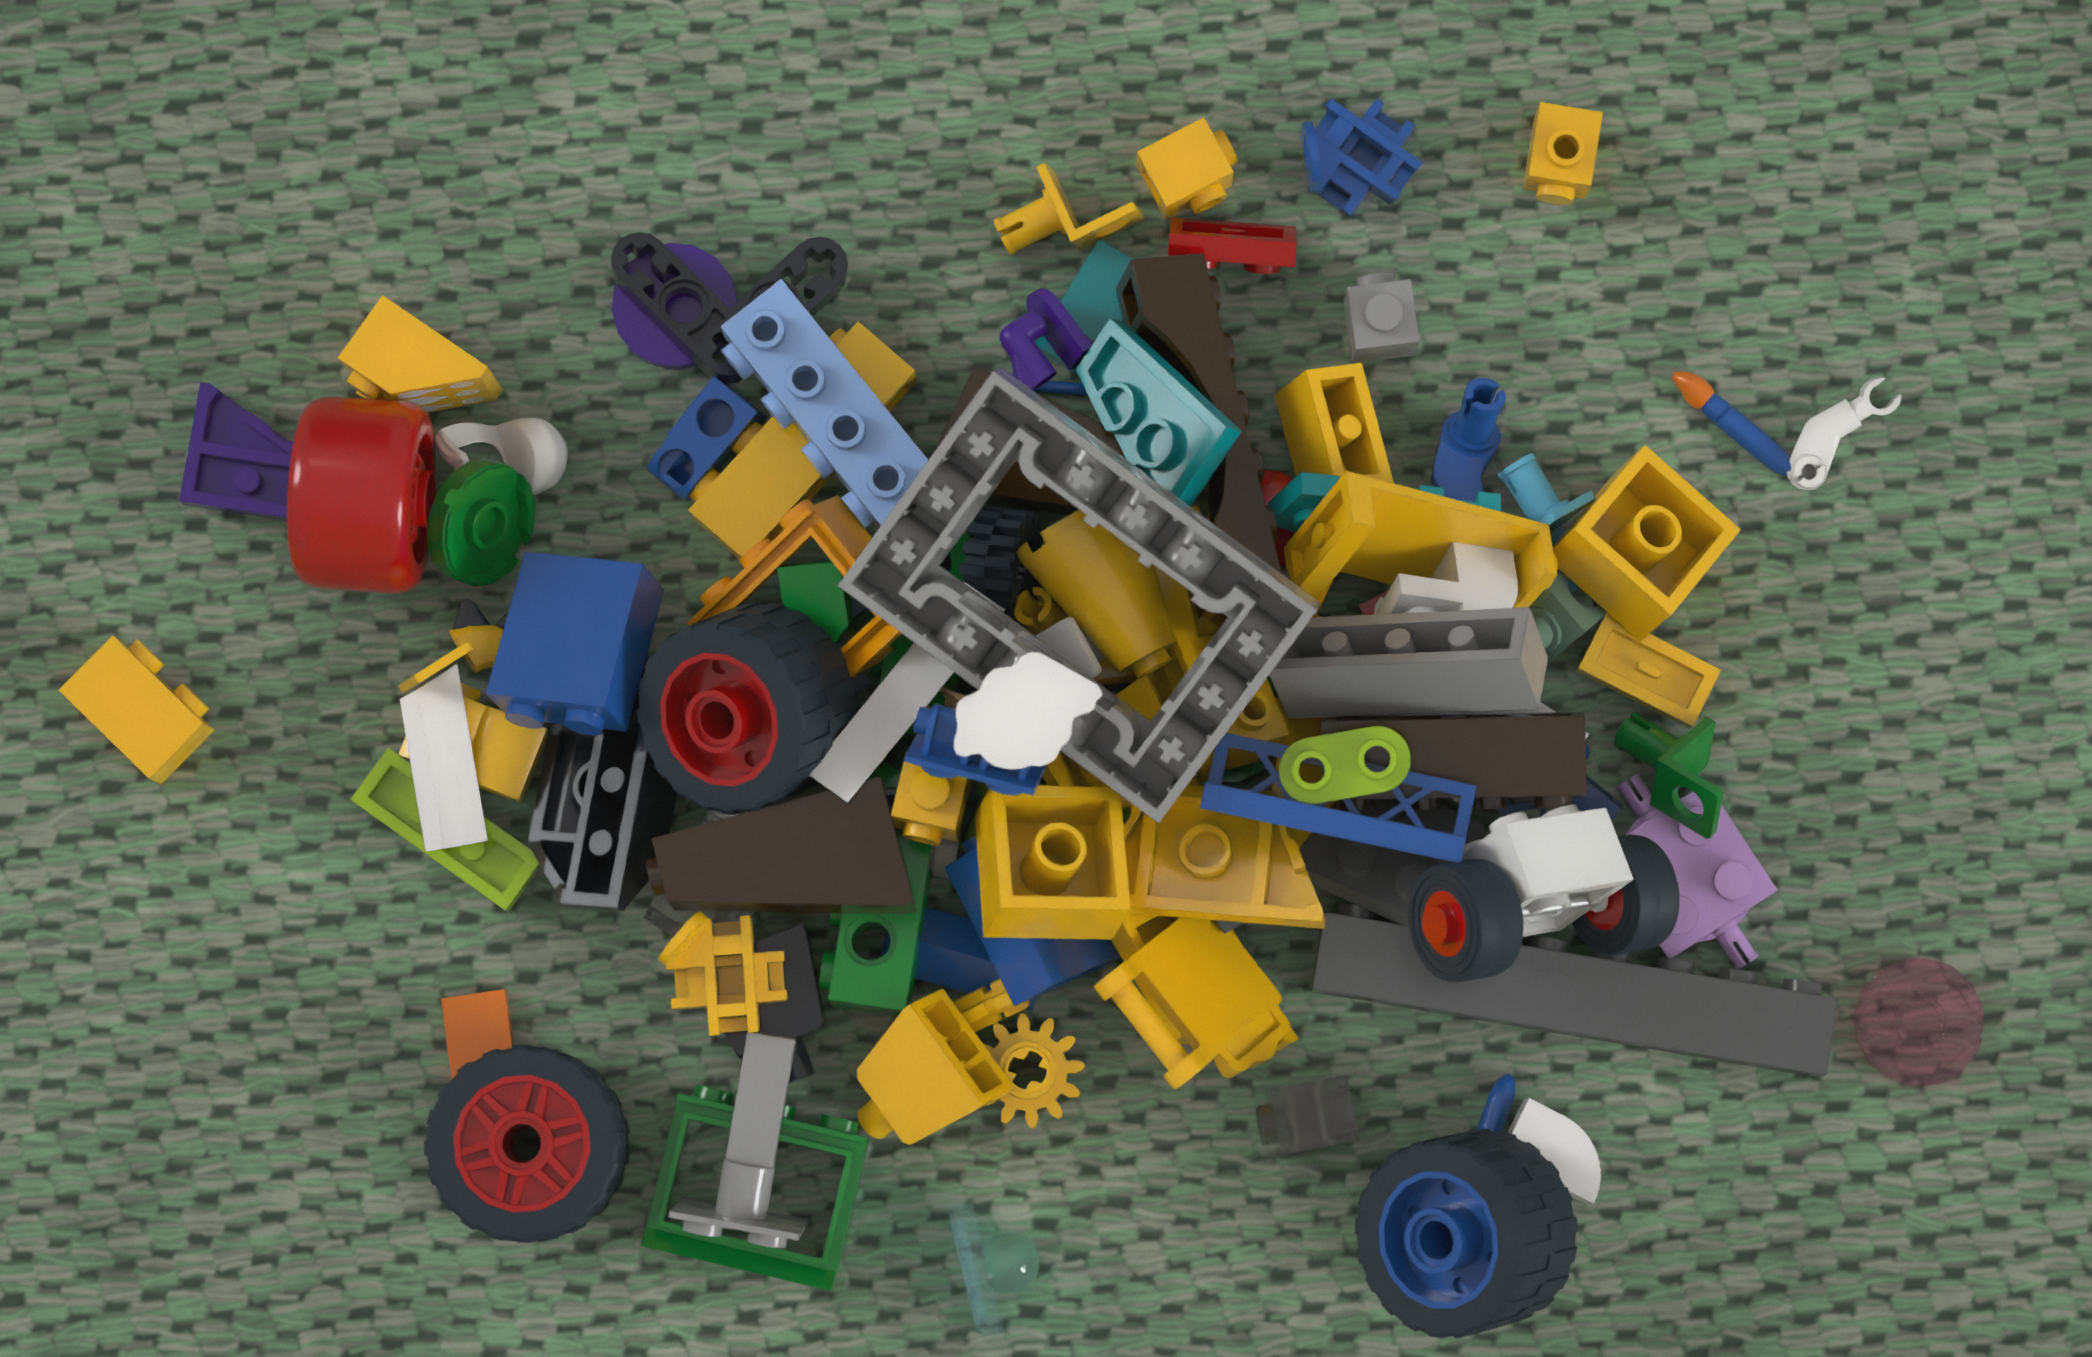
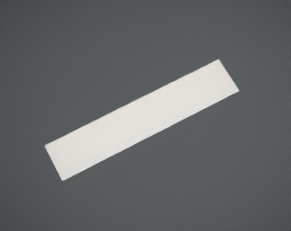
[809,582,1005,803]

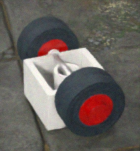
[1408,804,1680,983]

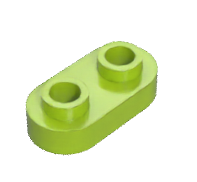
[1279,726,1411,804]

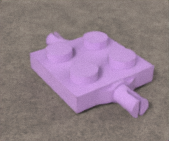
[1616,773,1778,969]

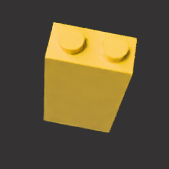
[1284,471,1558,608]

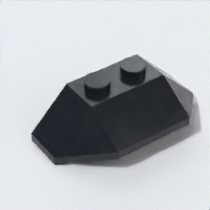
[528,656,677,911]

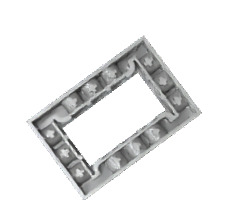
[838,368,1320,823]

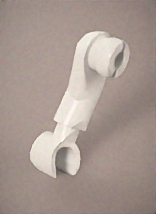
[1787,377,1902,490]

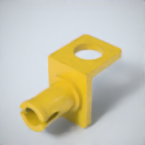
[993,162,1145,256]

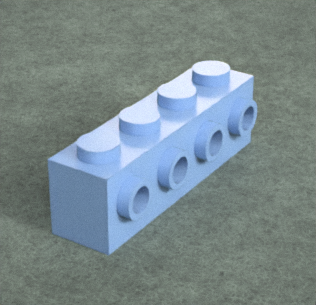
[720,279,928,528]

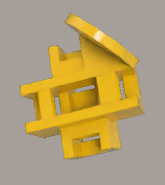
[658,911,787,1036]

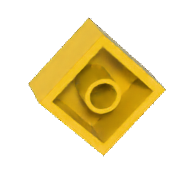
[1552,445,1741,641]
[975,785,1131,939]

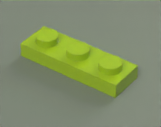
[350,748,541,912]

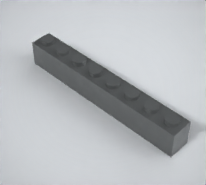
[1310,903,1838,1077]

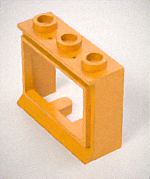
[686,495,902,679]

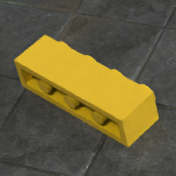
[688,321,917,559]

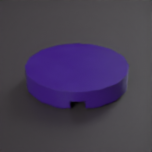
[611,243,738,371]

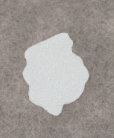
[954,652,1103,769]

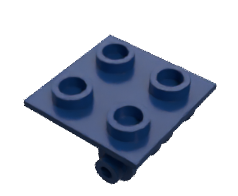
[904,703,1048,795]

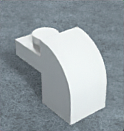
[1376,542,1518,614]
[1507,1098,1601,1205]

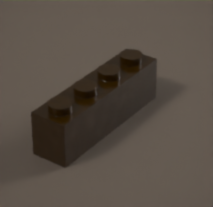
[1321,712,1586,811]

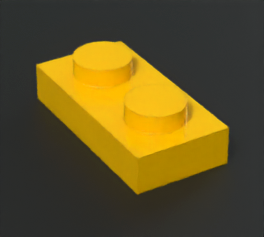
[1576,612,1721,729]

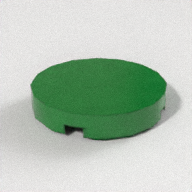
[427,458,536,587]

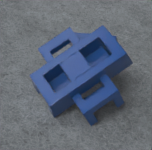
[1300,98,1423,217]

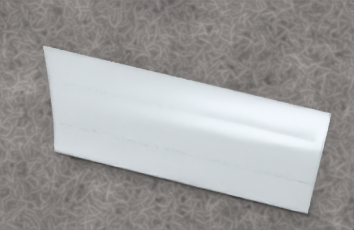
[399,664,488,851]

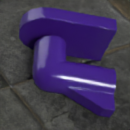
[999,288,1094,390]

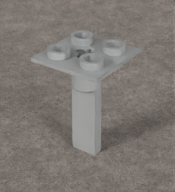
[669,1032,810,1248]

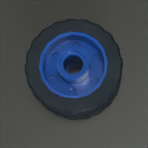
[1355,1129,1578,1339]

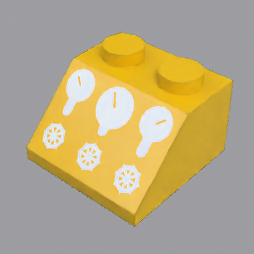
[338,295,503,413]

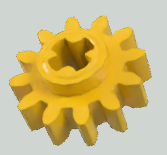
[984,1013,1085,1129]

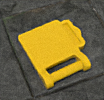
[1093,917,1290,1090]

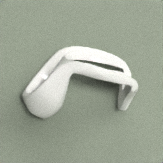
[434,418,568,495]

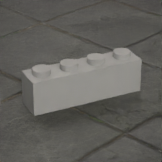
[1269,607,1548,719]

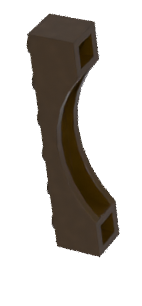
[1116,253,1291,637]

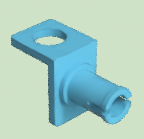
[1498,453,1596,593]

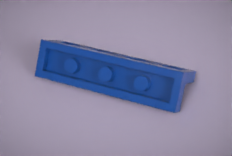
[1200,733,1477,863]

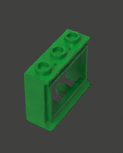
[640,1084,870,1291]

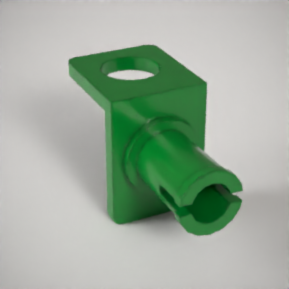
[1614,712,1723,839]

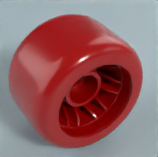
[287,396,437,593]

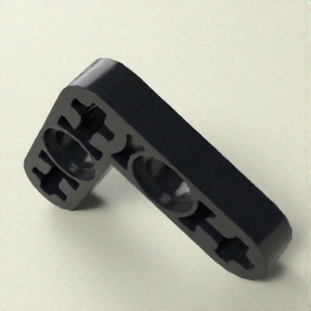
[611,232,848,384]

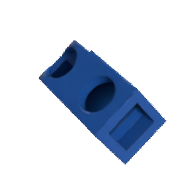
[647,376,767,502]

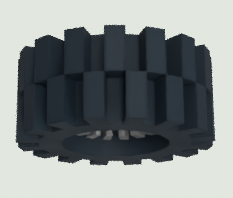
[959,506,1044,625]

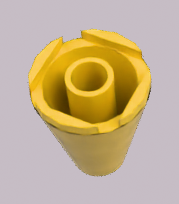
[1016,510,1176,678]

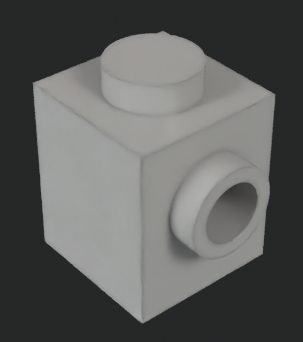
[1343,273,1419,363]

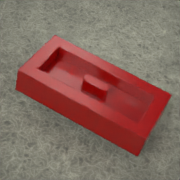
[1168,217,1297,274]

